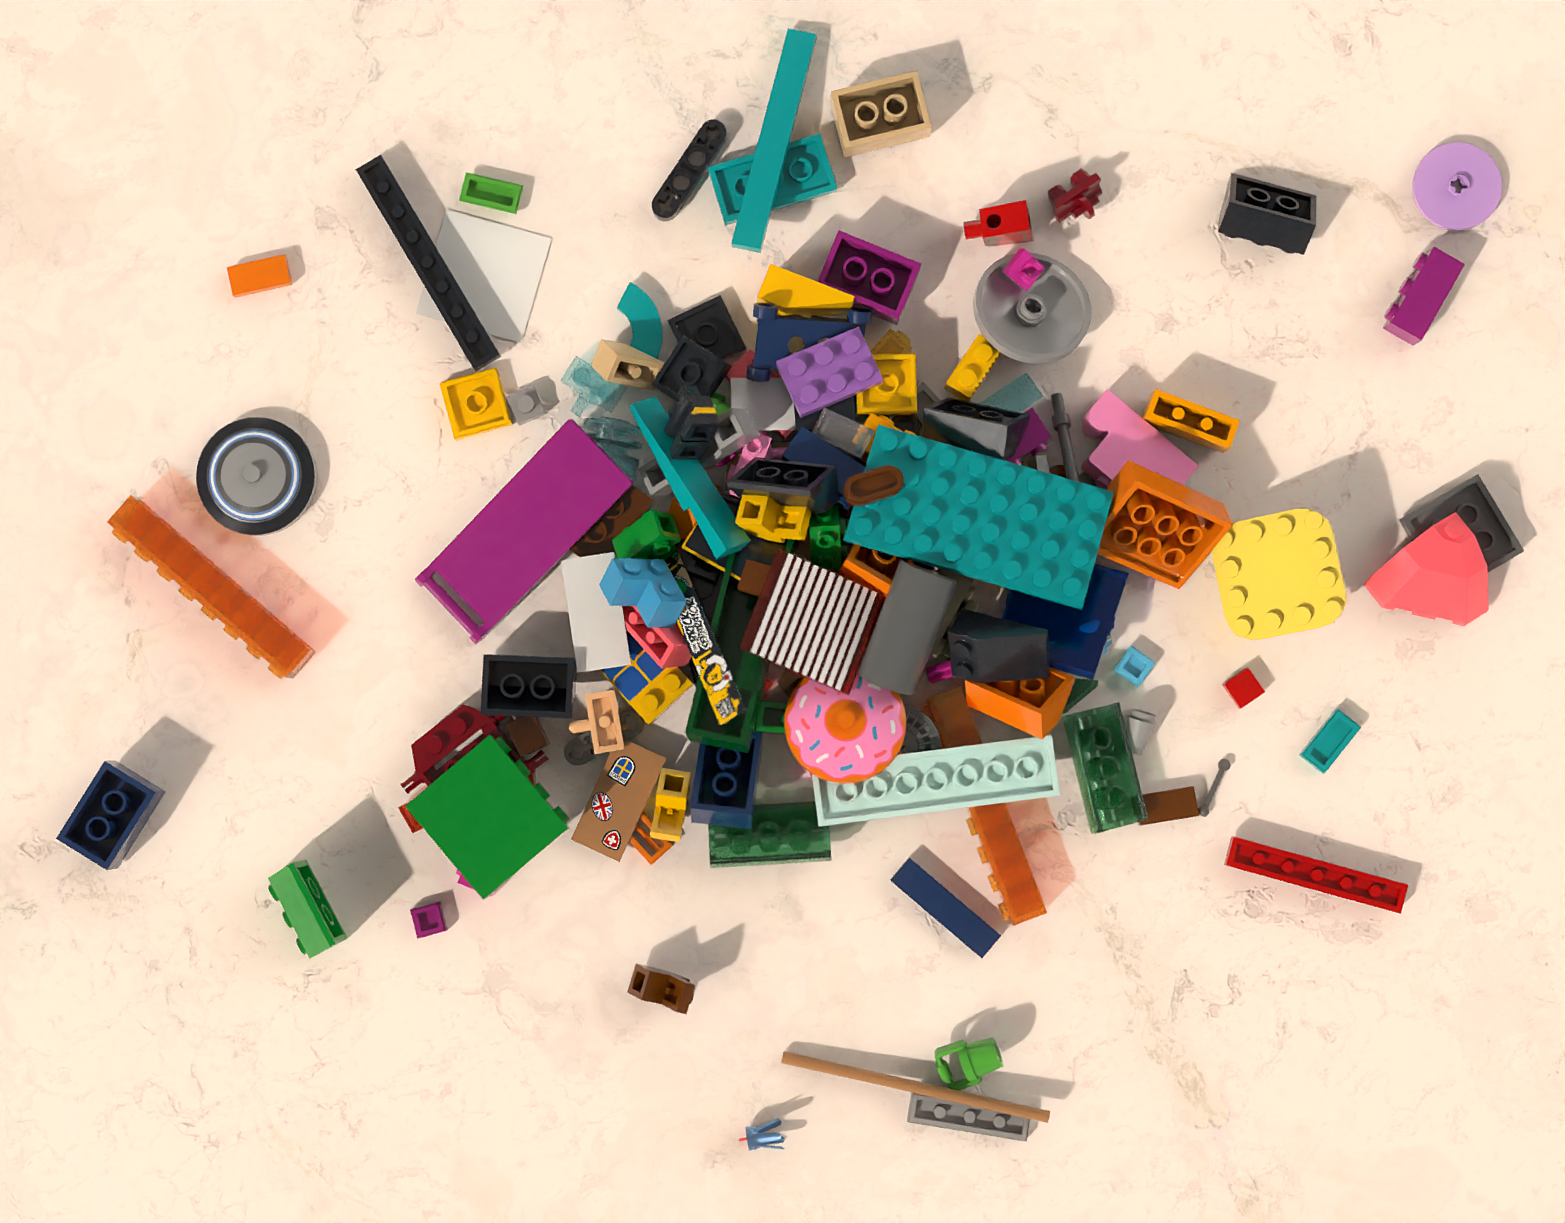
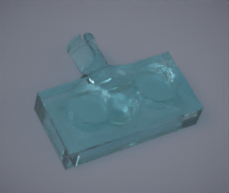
[560,356,627,418]

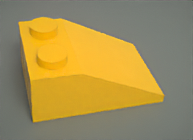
[757,264,854,317]

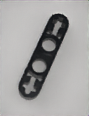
[652,120,727,222]

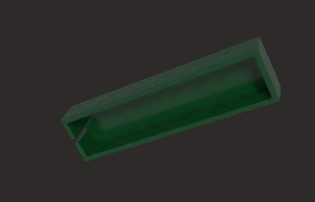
[685,539,799,753]

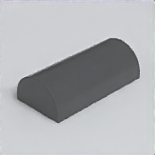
[858,559,958,695]

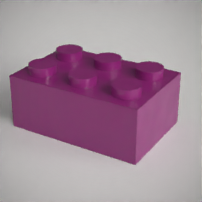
[817,230,921,325]

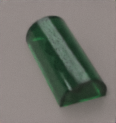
[1062,702,1148,834]
[708,801,831,868]

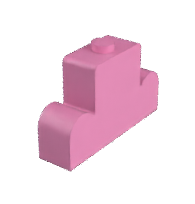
[1081,389,1199,490]

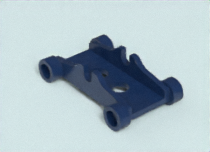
[746,302,872,382]

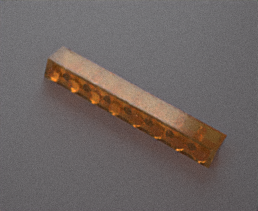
[107,495,316,679]
[923,686,1047,926]

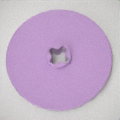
[1412,142,1502,231]

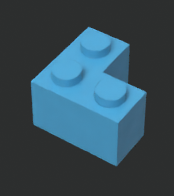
[599,558,687,628]

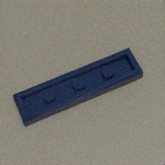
[890,857,1001,958]

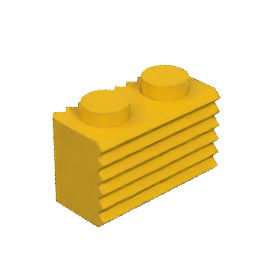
[944,334,1001,402]

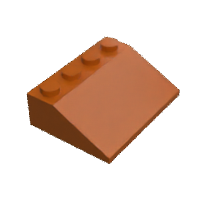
[1097,460,1233,589]

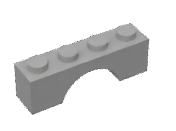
[638,408,760,495]

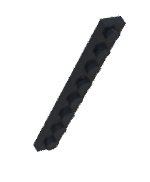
[355,155,501,371]

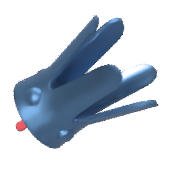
[739,1118,785,1151]

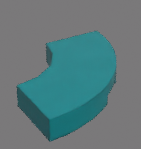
[617,282,663,359]

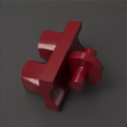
[1047,168,1103,223]

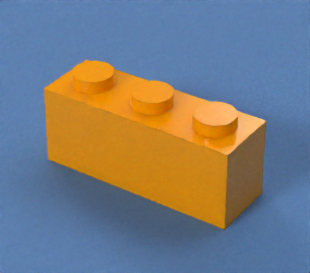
[1141,389,1240,453]

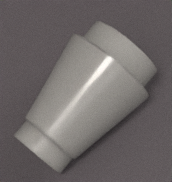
[1124,709,1157,755]

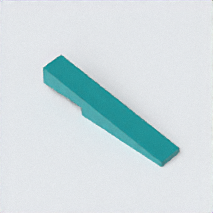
[629,396,751,559]

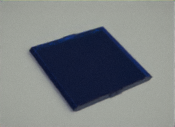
[1002,563,1129,680]

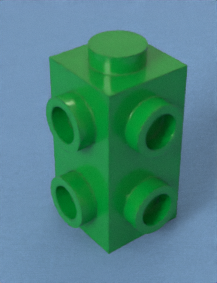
[809,505,847,571]
[612,509,681,559]

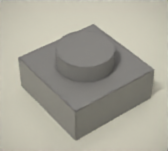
[507,386,546,426]

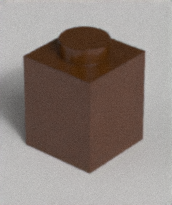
[505,716,551,757]

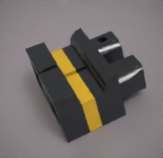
[664,386,720,460]

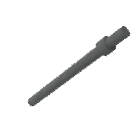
[1051,393,1079,482]

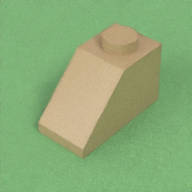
[591,339,665,391]

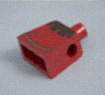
[963,200,1033,247]

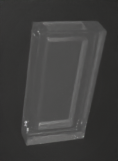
[812,408,874,458]

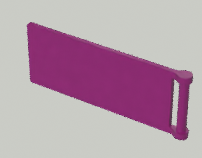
[415,419,633,644]

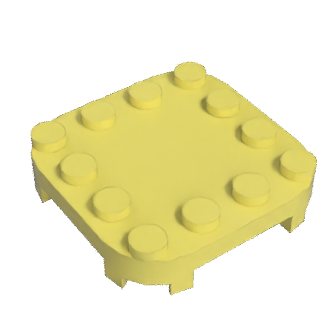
[1212,509,1348,640]

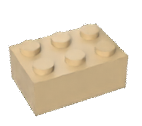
[830,70,932,158]

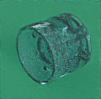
[582,417,644,481]

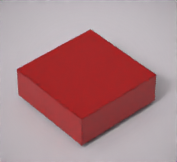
[1222,668,1265,709]

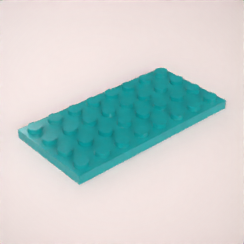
[844,425,1114,609]

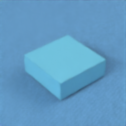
[1113,646,1156,687]

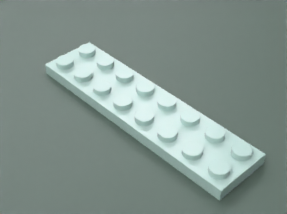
[812,735,1060,827]

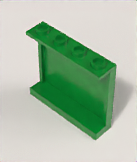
[405,735,570,900]

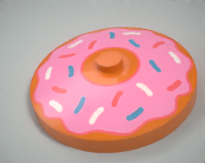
[784,662,906,784]

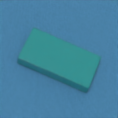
[1299,709,1361,774]

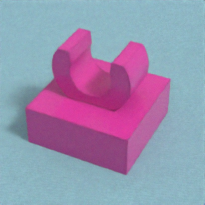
[1002,248,1045,291]

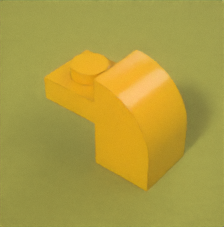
[735,495,812,543]
[650,768,691,842]

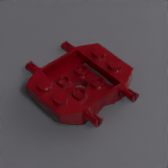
[400,704,549,794]

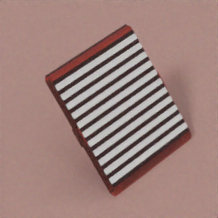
[739,550,886,695]

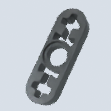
[564,710,645,765]

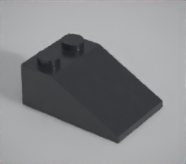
[948,609,1050,683]

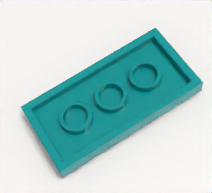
[708,133,838,226]

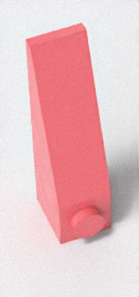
[622,606,691,669]

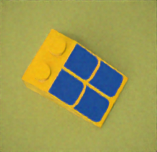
[599,630,694,725]

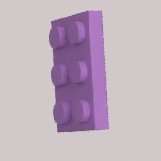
[776,327,884,418]

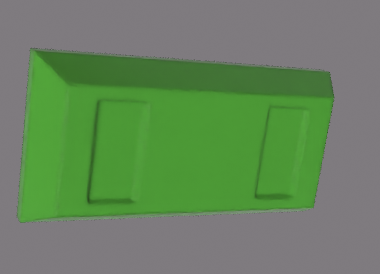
[459,172,523,214]

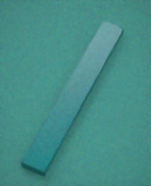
[731,28,817,253]

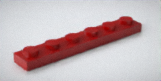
[1224,836,1408,914]

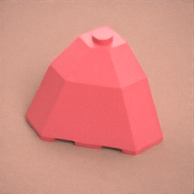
[1363,512,1489,626]

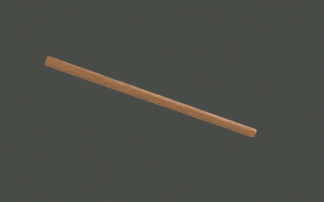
[781,1051,1050,1123]

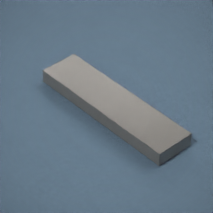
[907,1092,1030,1142]

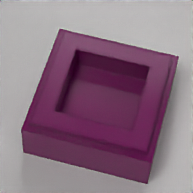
[410,901,448,939]

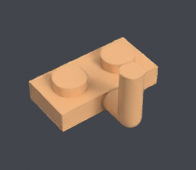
[569,690,624,754]

